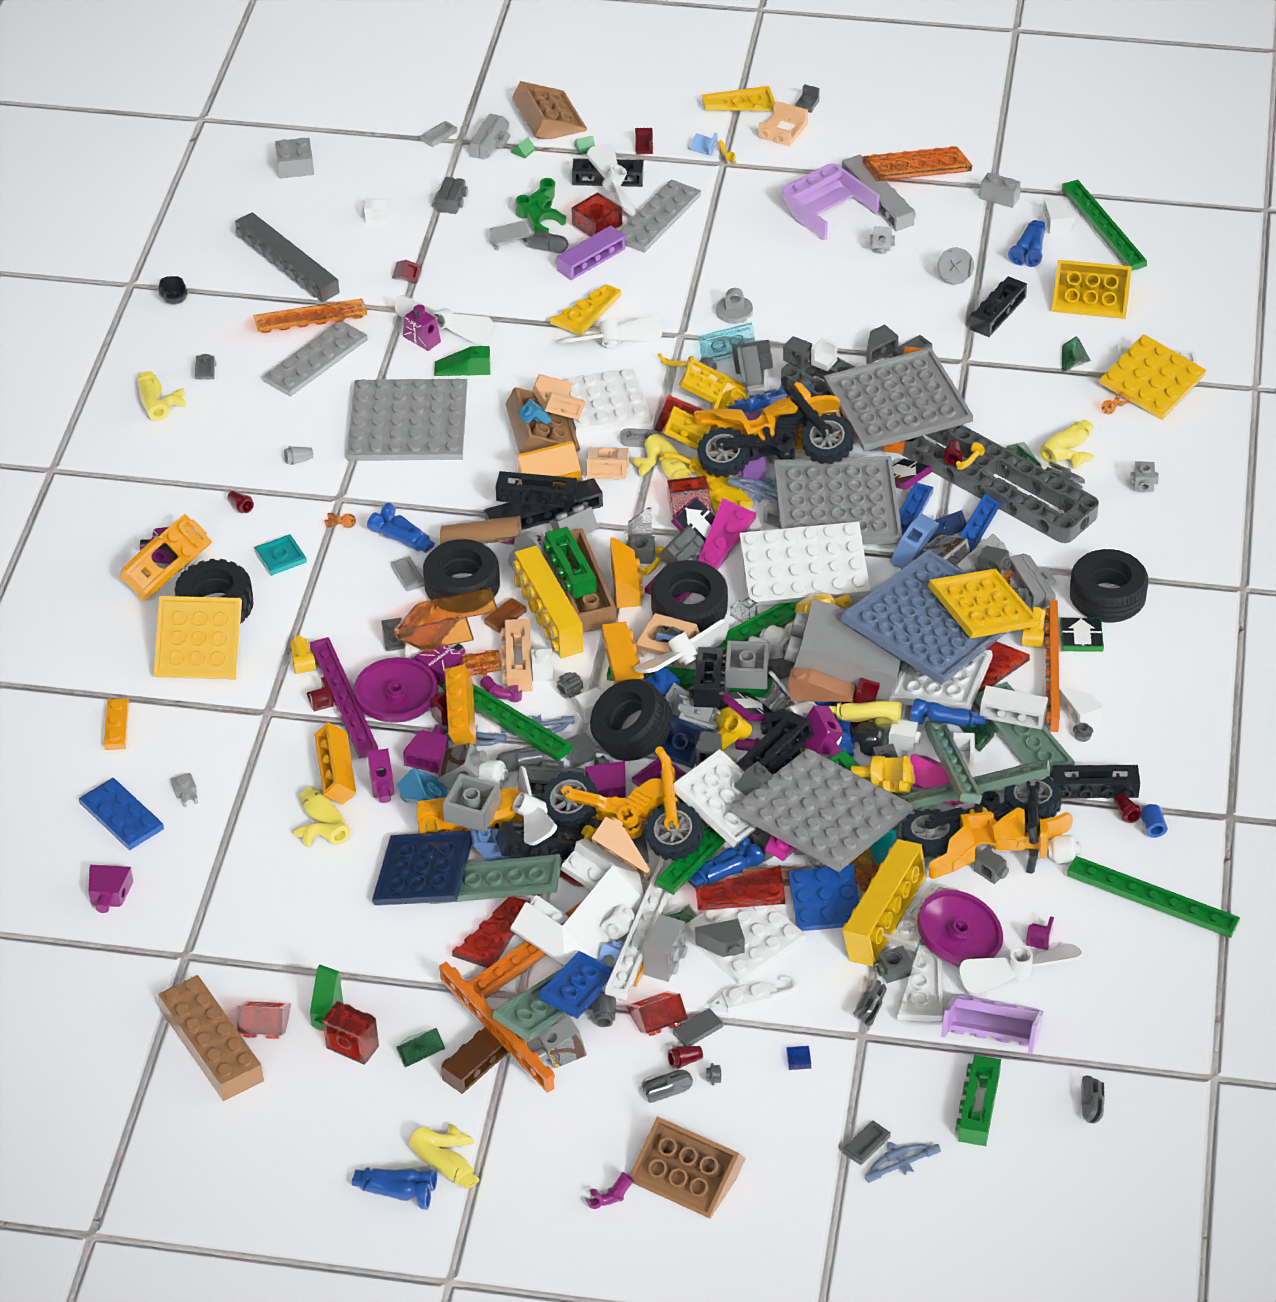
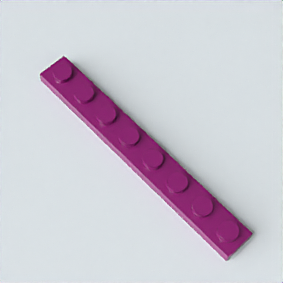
[309,637,379,759]

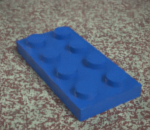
[728,385,811,412]
[79,777,164,851]
[538,950,614,1019]

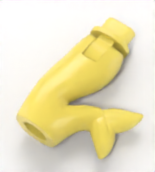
[138,371,186,421]
[1039,419,1094,469]
[632,434,693,486]
[829,701,901,728]
[291,786,350,847]
[409,1124,479,1189]

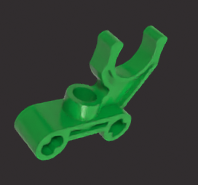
[515,178,566,233]

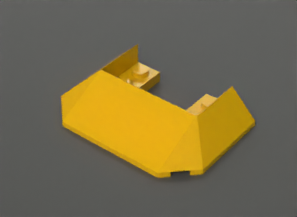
[661,358,748,459]

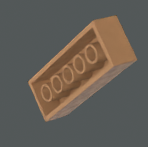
[544,528,617,633]
[158,975,264,1102]

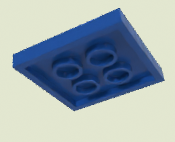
[788,865,860,931]

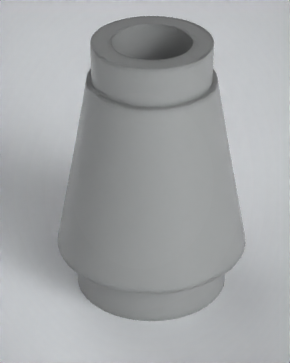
[284,446,314,465]

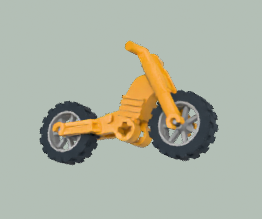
[541,746,705,861]

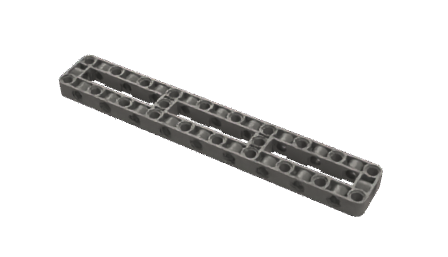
[781,357,1099,544]

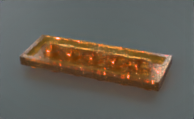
[862,146,973,181]
[253,298,367,333]

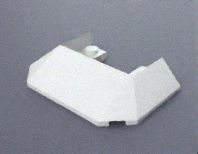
[510,838,644,966]

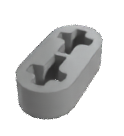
[620,428,656,448]

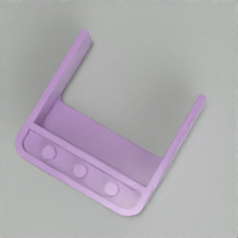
[782,163,880,240]
[941,995,1044,1054]

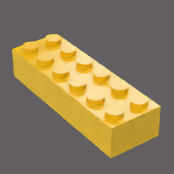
[513,545,584,659]
[842,839,927,967]

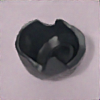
[159,276,188,305]
[853,722,887,757]

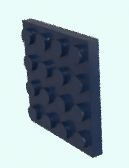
[372,830,472,906]

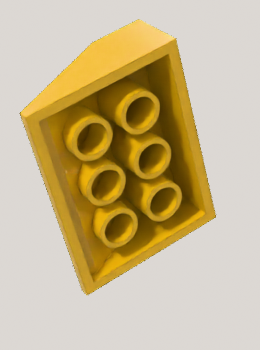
[1052,259,1132,319]

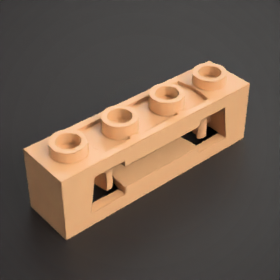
[501,619,532,692]

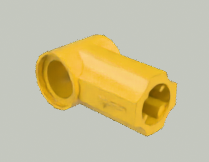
[1022,607,1046,648]
[290,636,316,674]
[718,714,752,751]

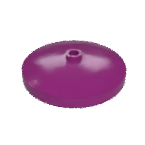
[354,657,438,723]
[917,890,1003,967]

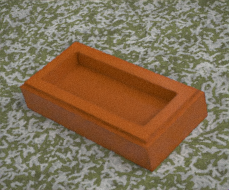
[484,598,527,633]

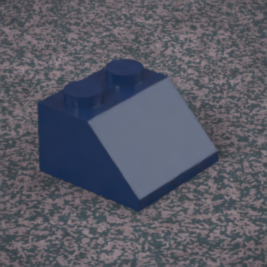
[654,715,714,768]

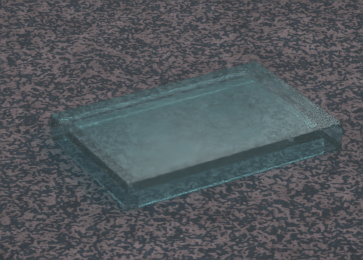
[698,322,756,361]

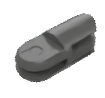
[528,231,569,253]
[1046,461,1085,489]
[496,747,543,772]
[853,980,887,1026]
[641,1070,693,1103]
[1081,1075,1105,1124]

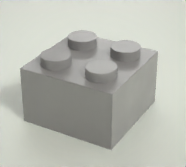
[275,137,314,179]
[725,641,769,689]
[443,773,501,832]
[643,914,688,983]

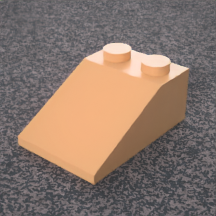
[592,817,650,881]

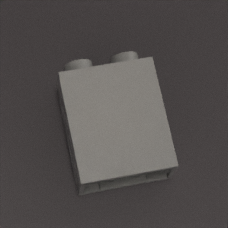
[784,599,901,701]

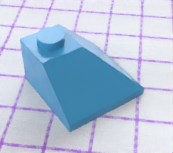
[397,768,449,805]

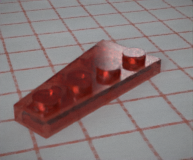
[978,641,1030,693]
[695,865,786,911]
[452,897,530,968]

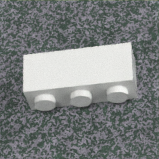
[980,686,1048,730]

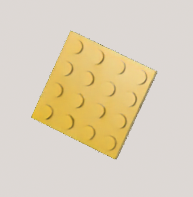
[1100,334,1206,420]
[928,569,1039,638]
[154,596,242,680]

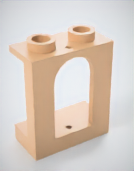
[758,101,808,147]
[532,374,586,420]
[587,447,629,479]
[636,613,700,668]

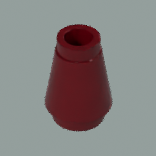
[943,440,962,466]
[227,490,254,513]
[1114,794,1141,823]
[667,1046,703,1069]

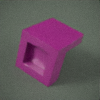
[1026,916,1054,950]

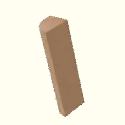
[440,516,522,544]

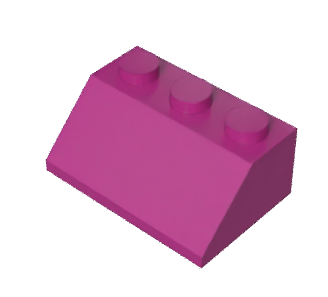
[910,754,964,806]

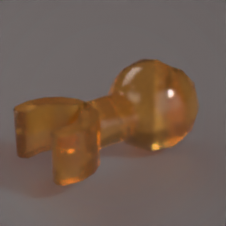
[1101,391,1129,415]
[325,513,356,529]

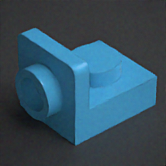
[518,399,552,425]

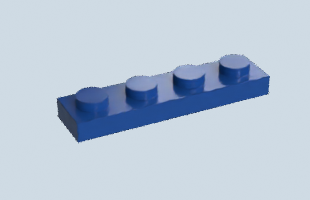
[899,483,934,536]
[959,494,1002,552]

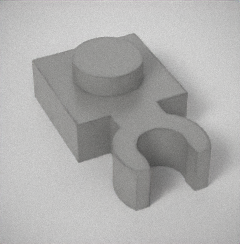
[170,773,198,808]

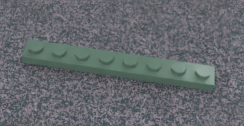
[924,721,982,805]
[897,759,1050,811]

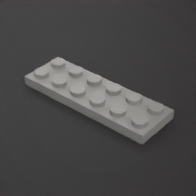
[620,179,701,253]
[263,320,368,397]

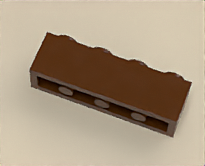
[441,1027,520,1094]

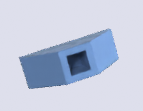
[890,514,939,569]
[470,828,521,861]

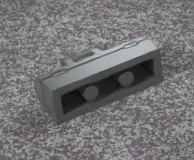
[517,760,584,794]

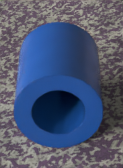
[1140,804,1168,838]

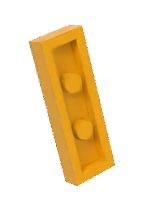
[104,698,129,750]

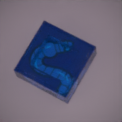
[786,1046,812,1070]

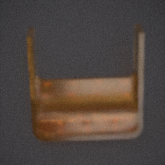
[394,588,498,652]

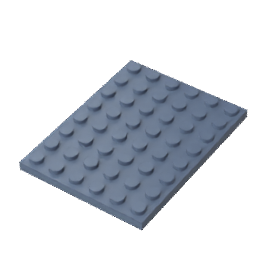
[840,549,1007,685]

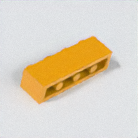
[602,621,644,684]
[445,664,477,746]
[314,722,356,805]

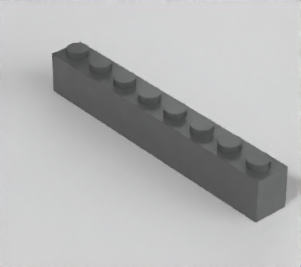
[235,212,340,303]

